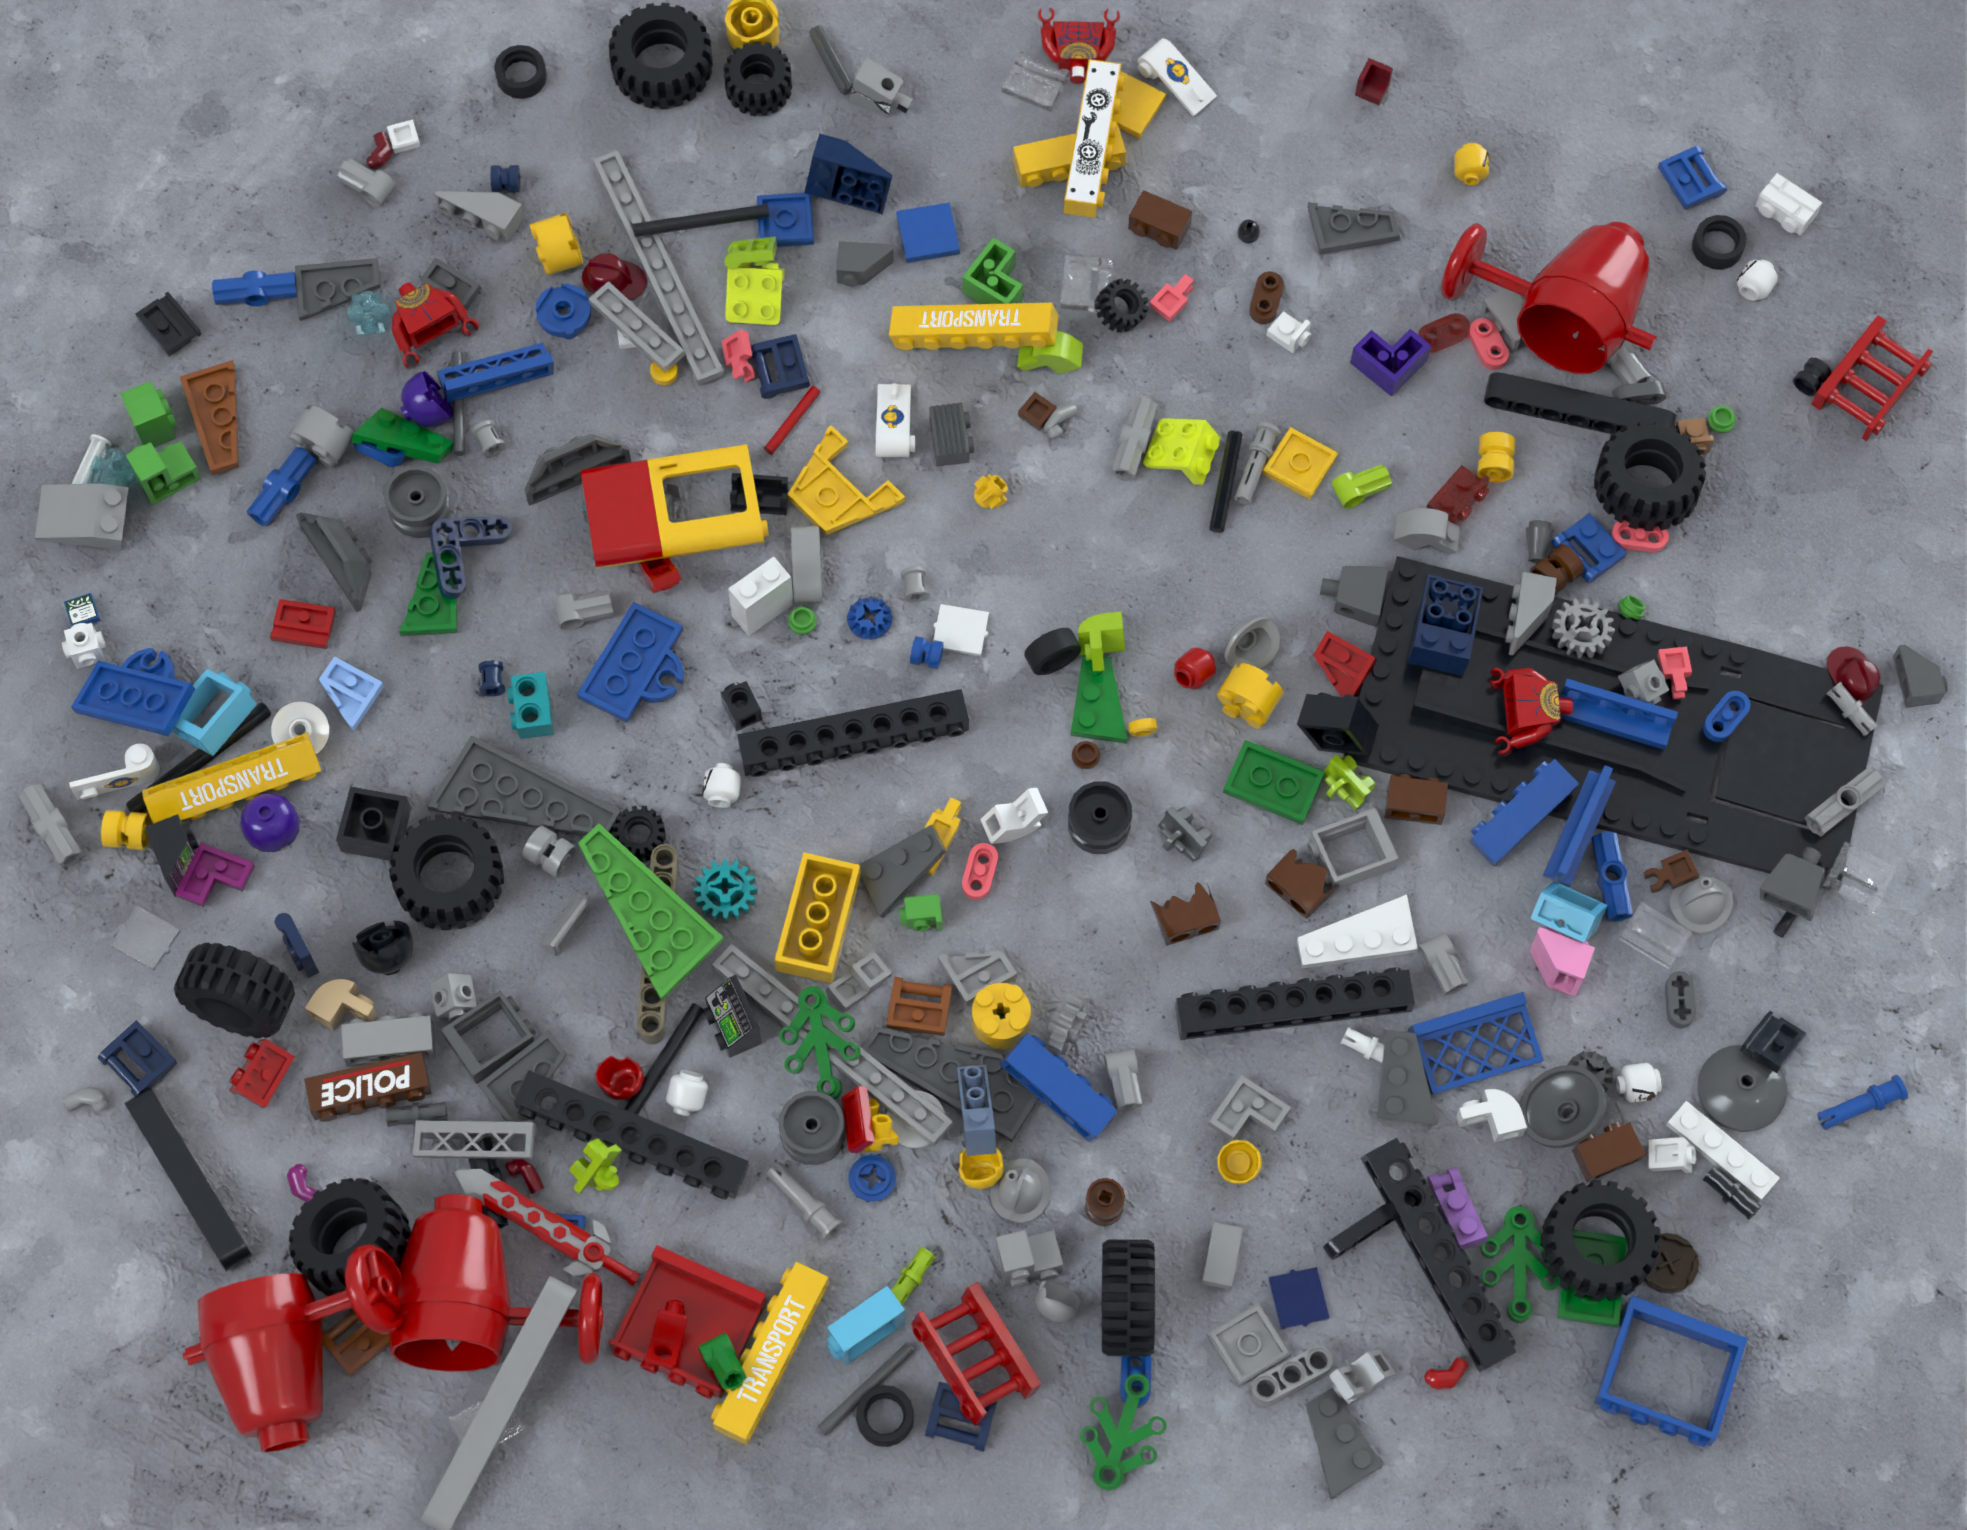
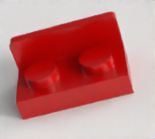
[229,1039,295,1108]

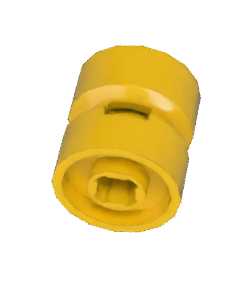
[1477,431,1515,483]
[101,810,151,851]

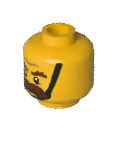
[1454,143,1489,186]

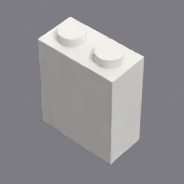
[728,557,794,636]

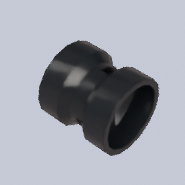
[1793,357,1832,396]

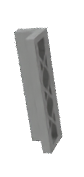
[413,1121,540,1159]

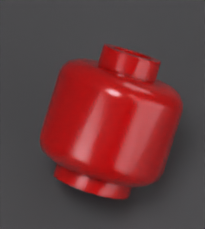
[1174,647,1216,690]

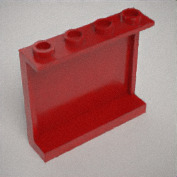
[608,1245,767,1399]

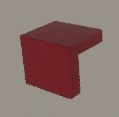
[1355,58,1393,105]

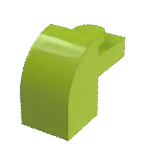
[1017,331,1083,374]
[1078,611,1125,672]

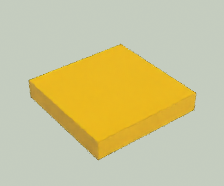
[1113,71,1166,139]
[1262,427,1338,500]

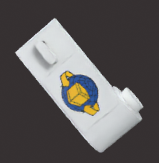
[1138,38,1217,117]
[876,383,915,458]
[69,743,160,800]

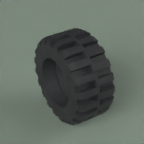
[609,3,713,109]
[1594,422,1706,531]
[389,814,504,930]
[174,942,295,1038]
[289,1178,411,1296]
[1540,1180,1661,1302]
[1102,1239,1155,1357]

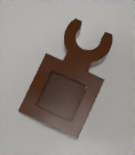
[1644,850,1699,893]

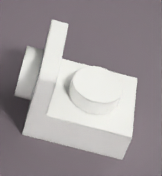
[1266,311,1311,353]
[1648,1137,1696,1173]

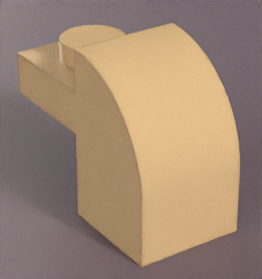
[305,979,377,1031]

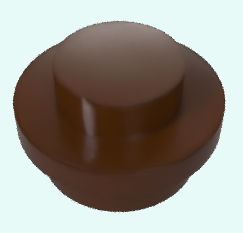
[1072,741,1100,769]

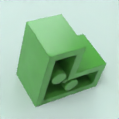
[962,237,1023,304]
[120,381,177,447]
[126,441,201,505]

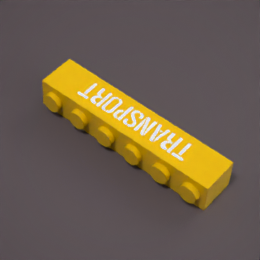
[889,303,1059,351]
[142,732,321,824]
[711,1262,829,1445]

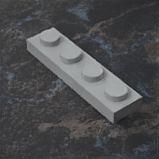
[589,281,685,373]

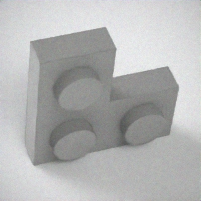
[1208,1075,1291,1141]

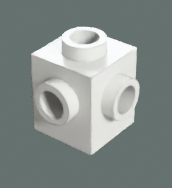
[62,623,106,669]

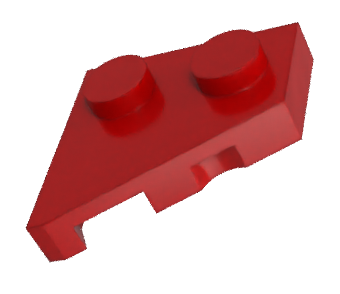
[1313,631,1377,697]

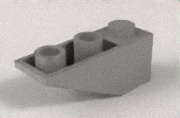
[435,191,524,243]
[1505,572,1557,655]

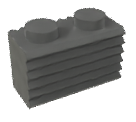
[929,402,974,466]

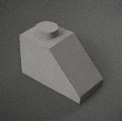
[1481,288,1525,354]

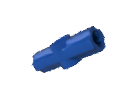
[212,270,297,306]
[247,447,317,527]
[1591,831,1633,922]

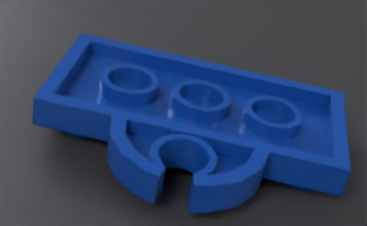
[577,602,684,723]
[71,648,195,736]

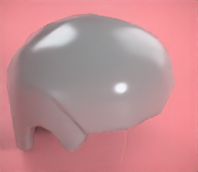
[1035,1280,1080,1323]

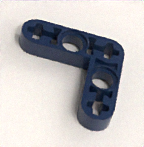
[430,515,512,599]

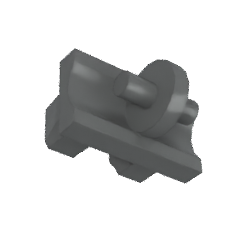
[1158,806,1212,862]

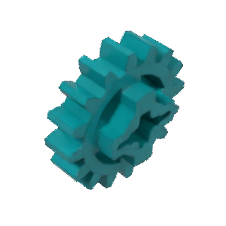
[694,859,757,923]

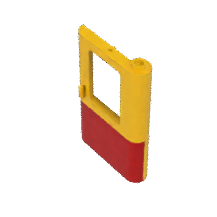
[581,444,769,569]

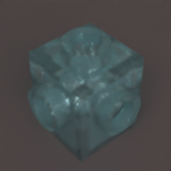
[348,291,389,335]
[90,448,133,487]

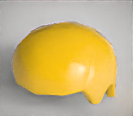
[1217,1140,1262,1185]
[958,1148,1004,1190]

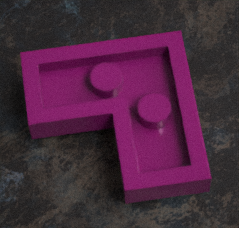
[175,842,255,907]

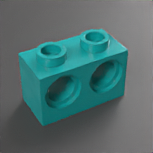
[507,672,554,739]

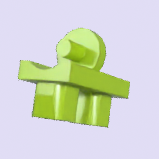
[1323,754,1376,811]
[569,1138,622,1194]

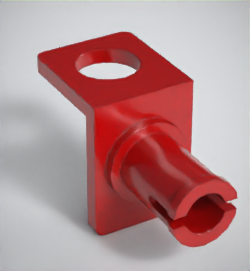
[645,1300,688,1369]

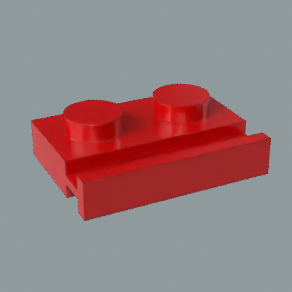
[270,599,336,649]

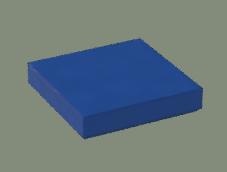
[757,193,814,247]
[896,202,960,263]

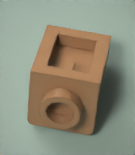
[1676,418,1714,456]

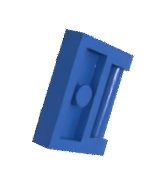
[1658,145,1727,210]
[1551,513,1626,583]

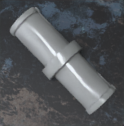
[1826,682,1878,736]

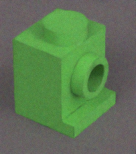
[899,894,942,932]

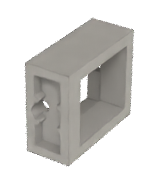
[1307,808,1399,890]

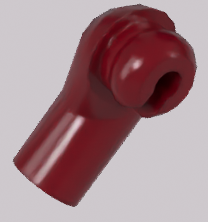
[367,132,393,170]
[505,1159,544,1194]

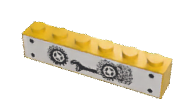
[1064,59,1125,218]

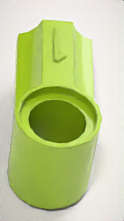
[1331,464,1392,509]

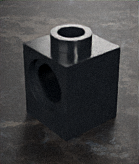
[720,681,762,731]

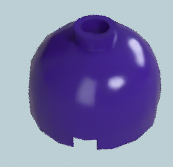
[400,371,453,427]
[240,793,300,852]

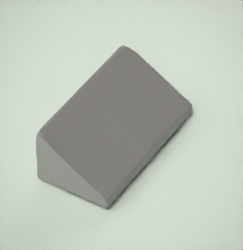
[540,899,590,956]

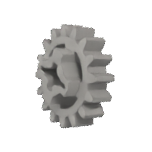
[1551,598,1615,659]
[1047,992,1087,1055]

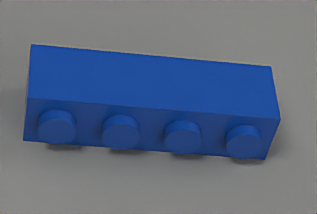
[1470,759,1579,867]
[999,1033,1117,1142]

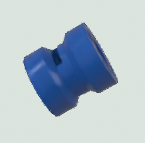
[910,636,944,669]

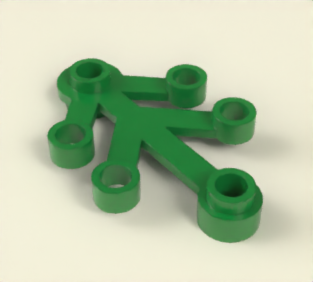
[779,986,861,1100]
[1480,1206,1560,1323]
[1080,1374,1167,1490]

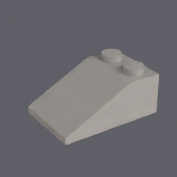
[35,484,128,551]

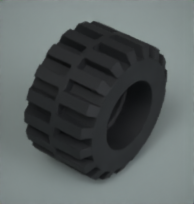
[724,41,792,116]

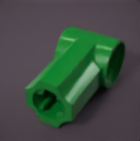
[698,1332,747,1391]

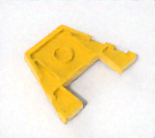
[787,425,905,536]

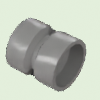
[522,826,577,878]

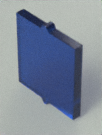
[1268,1267,1330,1329]

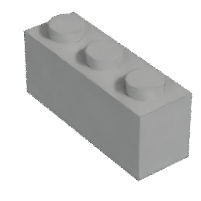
[341,1013,436,1067]

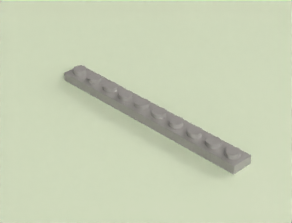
[593,150,724,385]
[712,944,953,1147]

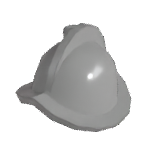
[1224,617,1280,669]
[1669,876,1733,933]
[990,1159,1051,1223]

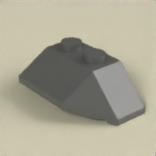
[524,434,631,506]
[295,512,372,612]

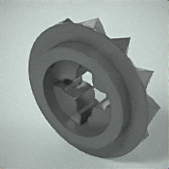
[1568,1051,1614,1092]

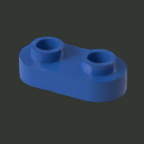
[353,441,406,467]
[1703,691,1751,742]
[1120,1355,1152,1408]

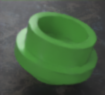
[1708,406,1736,433]
[1618,595,1646,620]
[788,607,816,635]

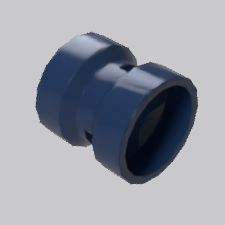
[490,165,520,193]

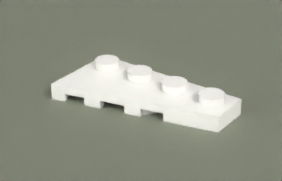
[1297,895,1418,969]

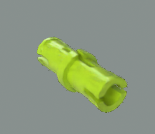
[891,1247,936,1307]

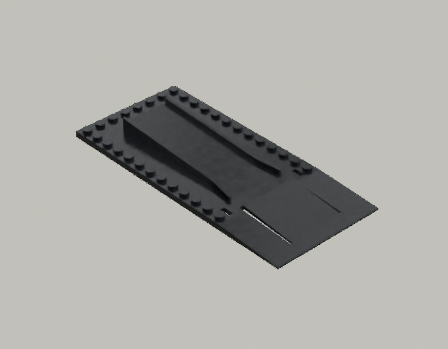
[1343,556,1884,892]

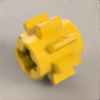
[974,474,1008,509]

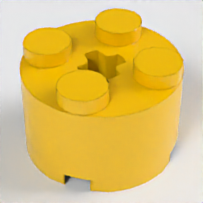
[725,0,780,50]
[530,212,583,276]
[1217,663,1284,729]
[972,983,1031,1050]

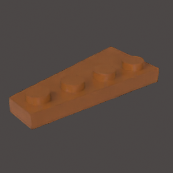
[180,360,239,476]

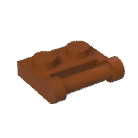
[886,977,953,1036]
[322,1309,390,1377]

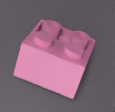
[1529,927,1595,997]

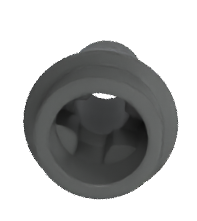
[1526,520,1554,563]

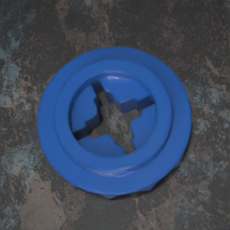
[847,596,892,640]
[848,1155,896,1203]

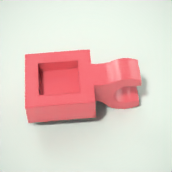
[1149,274,1194,322]
[721,330,755,383]
[1657,647,1692,699]

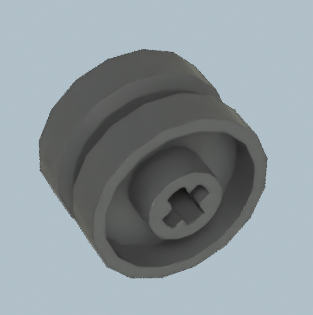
[384,465,450,538]
[779,1091,845,1165]

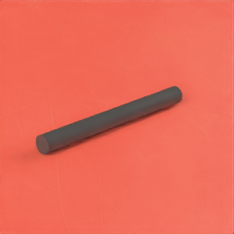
[452,352,465,456]
[817,1343,914,1435]

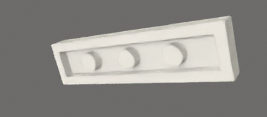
[1666,1101,1780,1202]

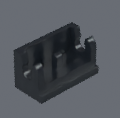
[730,473,789,515]

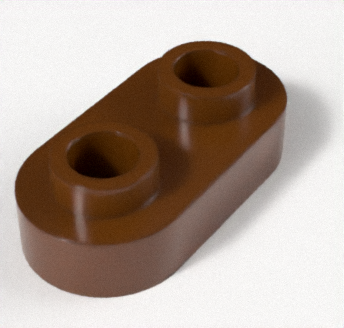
[1249,271,1284,324]

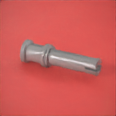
[1234,422,1281,505]
[767,1162,844,1241]

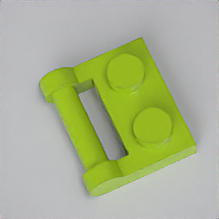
[724,237,777,270]

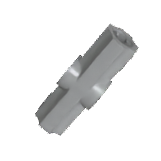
[1112,397,1158,481]
[1805,767,1885,837]
[19,784,83,867]

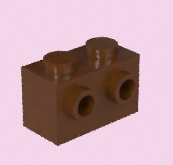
[1128,190,1192,250]
[1384,774,1448,825]
[1572,1121,1646,1183]

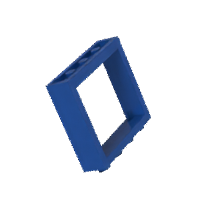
[1594,1296,1748,1447]

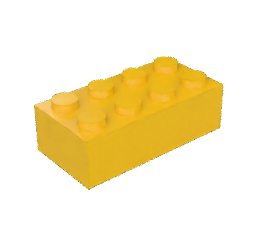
[775,852,861,984]

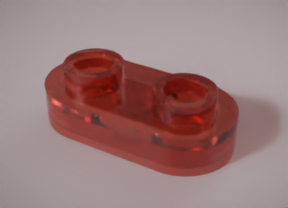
[1418,313,1470,353]

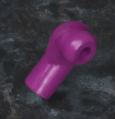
[287,1164,317,1203]

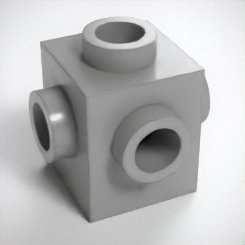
[1618,660,1669,704]
[430,973,477,1021]

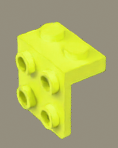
[725,262,785,325]
[1143,418,1221,485]

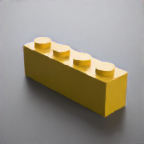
[1013,124,1126,188]

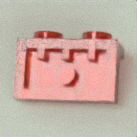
[1427,465,1490,524]

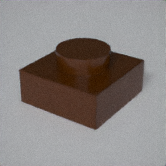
[1018,392,1057,431]

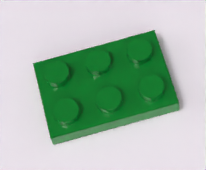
[1223,740,1325,825]
[1557,1229,1627,1328]

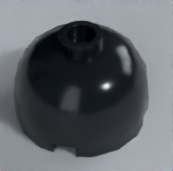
[352,921,414,975]

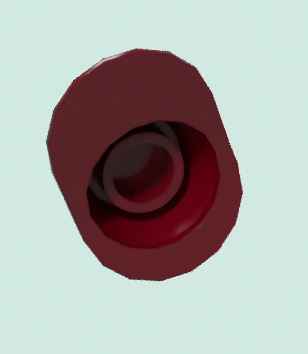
[582,253,647,300]
[1827,646,1880,707]

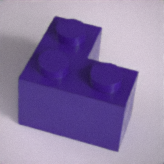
[1350,329,1431,397]

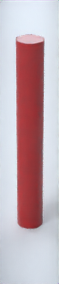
[764,386,821,455]

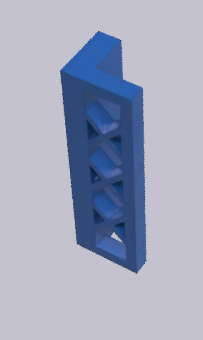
[437,343,554,403]
[1560,679,1678,750]

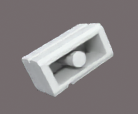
[1755,173,1822,236]

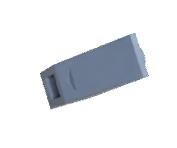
[957,1064,996,1156]

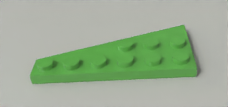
[578,823,724,1002]

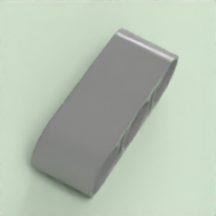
[791,526,823,604]
[1250,1346,1333,1408]

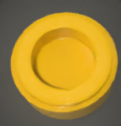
[650,362,678,386]
[1128,718,1158,737]

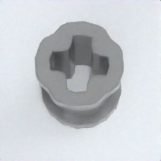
[472,420,506,457]
[901,566,929,602]

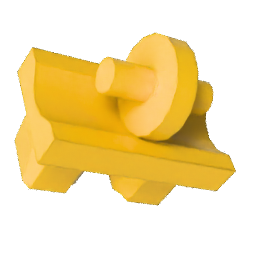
[864,1098,899,1152]

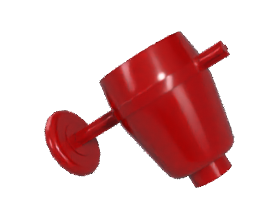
[1441,222,1657,374]
[358,1194,603,1372]
[183,1244,403,1453]

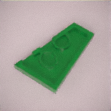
[352,408,453,464]
[399,552,458,636]
[1071,655,1128,744]

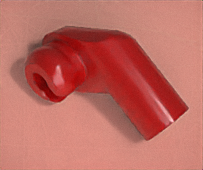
[1424,1357,1469,1390]

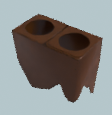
[1265,849,1339,919]
[1150,882,1221,946]

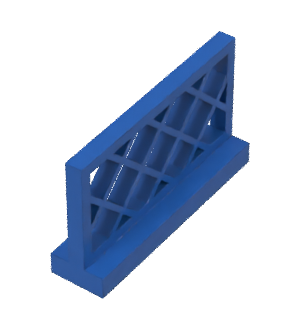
[1542,765,1616,887]
[1408,992,1544,1095]

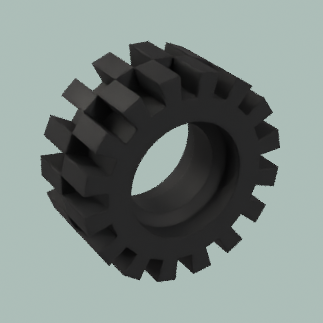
[1095,278,1149,333]
[612,805,666,862]

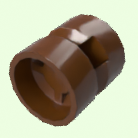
[1530,544,1584,596]
[1085,1178,1125,1226]

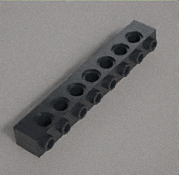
[737,689,969,777]
[1175,967,1415,1040]
[514,1070,749,1200]
[1360,1138,1516,1372]

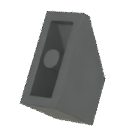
[836,241,894,286]
[1893,644,1948,708]

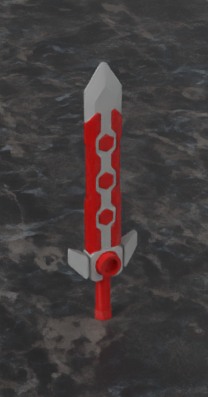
[456,1169,640,1286]

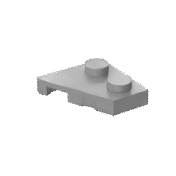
[938,950,1017,1006]

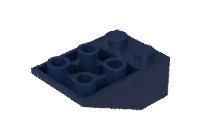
[804,133,893,214]
[1407,574,1483,676]

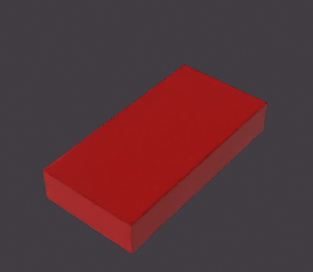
[841,1086,875,1154]

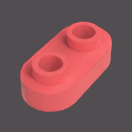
[1468,318,1509,370]
[1611,520,1669,553]
[962,843,998,901]

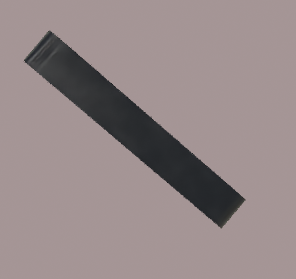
[1484,372,1676,434]
[124,1088,253,1272]

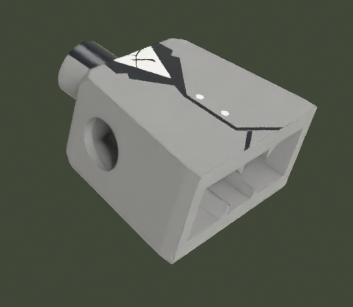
[848,57,914,117]

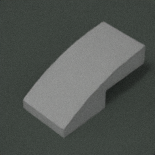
[825,952,892,1013]
[1202,1222,1243,1290]

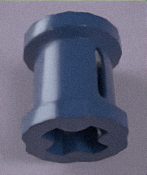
[478,660,505,697]

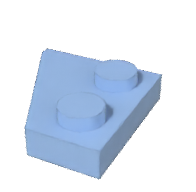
[319,656,384,731]

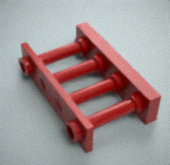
[1811,315,1933,441]
[911,1282,1042,1426]

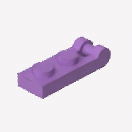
[1427,1167,1488,1250]

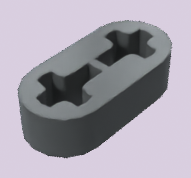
[1612,381,1666,405]
[1665,971,1696,1029]

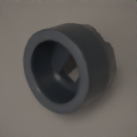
[1238,219,1260,243]

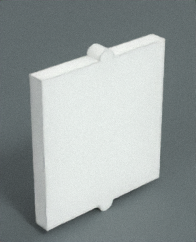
[933,604,989,656]

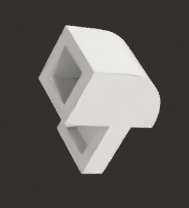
[980,788,1048,844]
[1456,1089,1527,1143]

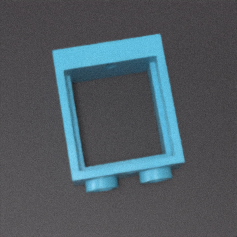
[172,669,257,756]
[1530,881,1608,943]
[826,1286,905,1365]

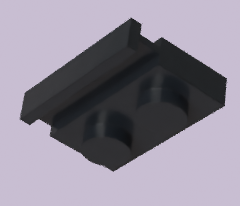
[135,292,202,357]
[1740,1010,1806,1073]

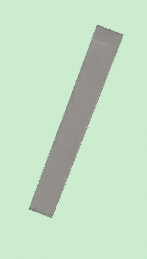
[420,1276,578,1530]

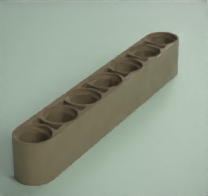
[637,844,679,1045]

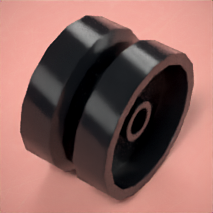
[1068,781,1132,854]

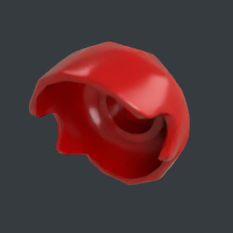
[595,1056,644,1100]

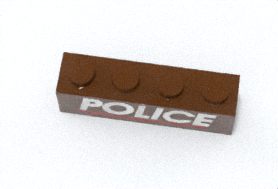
[304,1052,432,1122]

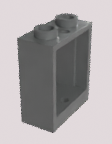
[441,990,536,1084]

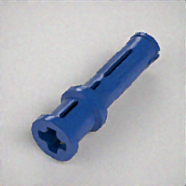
[1817,1075,1908,1130]

